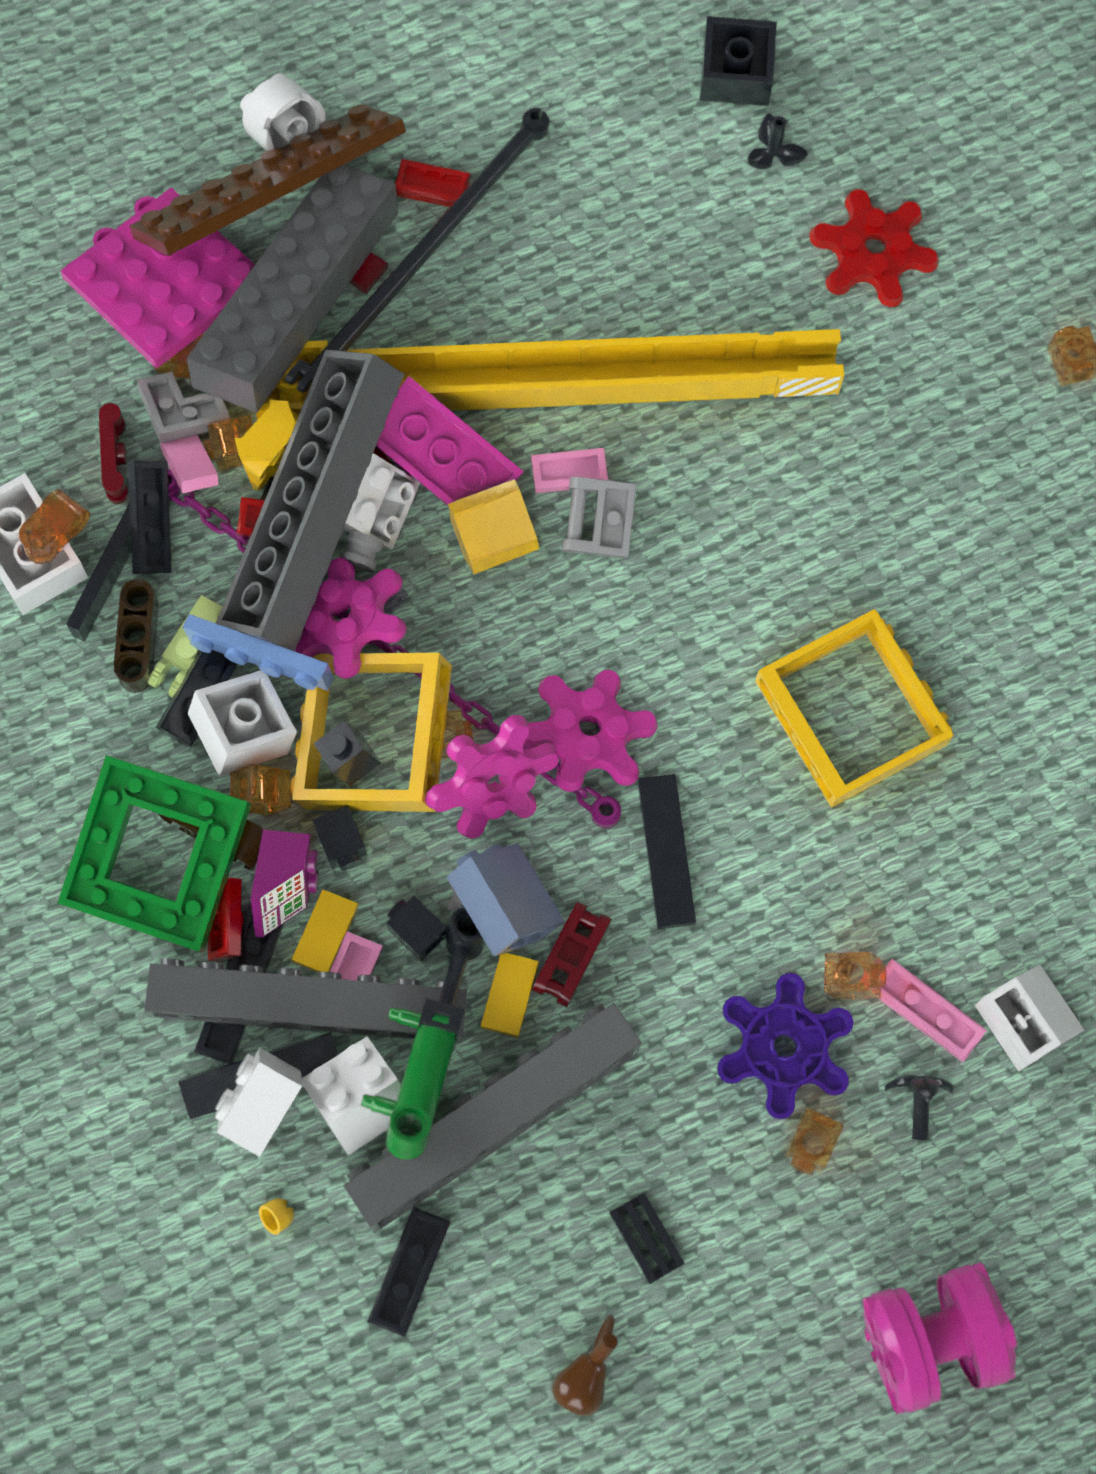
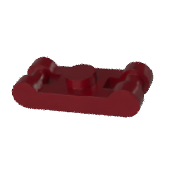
[99,403,129,504]
[532,902,612,1008]

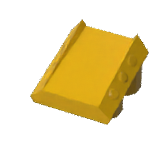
[234,399,299,491]
[448,479,539,575]

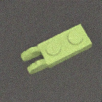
[148,595,222,697]

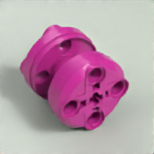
[863,1262,1017,1414]

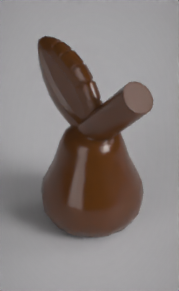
[552,1315,618,1416]

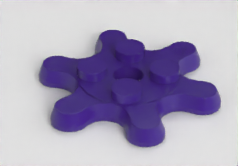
[717,973,854,1120]

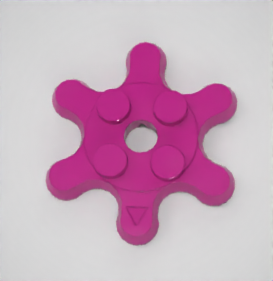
[295,558,407,679]
[523,670,658,792]
[425,715,559,839]

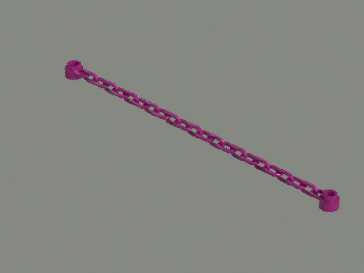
[167,469,621,829]

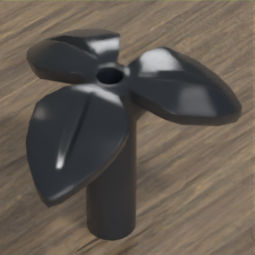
[747,113,808,169]
[885,1075,954,1140]

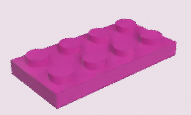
[376,377,524,506]

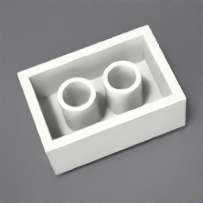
[0,473,88,615]

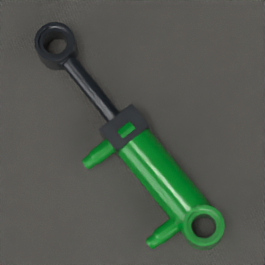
[361,908,485,1160]

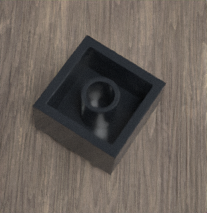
[699,16,777,106]

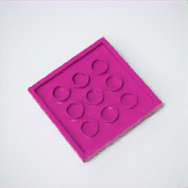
[60,187,255,369]

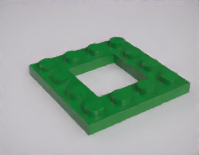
[57,755,252,952]

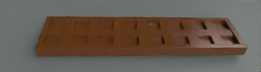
[129,104,406,256]

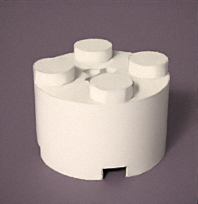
[240,73,326,151]

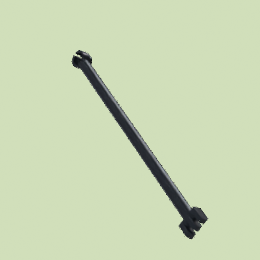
[285,108,550,394]

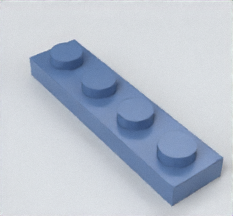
[183,614,334,691]

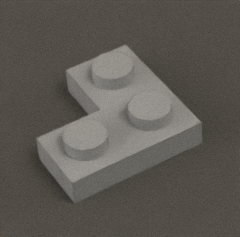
[137,371,230,443]

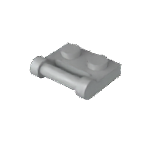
[562,477,637,559]

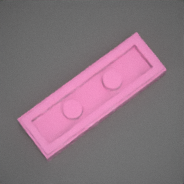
[868,959,987,1063]

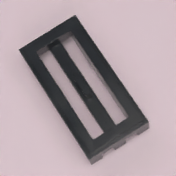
[609,1193,685,1285]

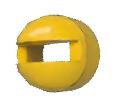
[259,1198,294,1235]

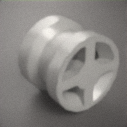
[340,531,384,573]

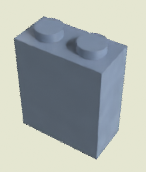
[447,843,565,957]

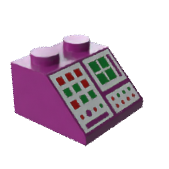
[251,829,319,937]

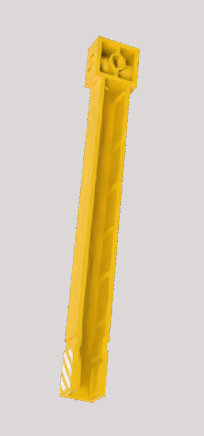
[256,329,844,420]

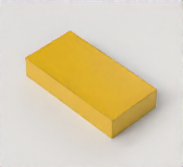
[291,889,359,973]
[481,953,539,1038]

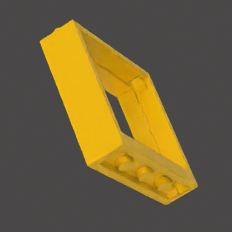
[755,609,954,808]
[290,653,452,812]

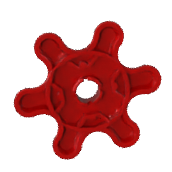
[809,189,939,307]

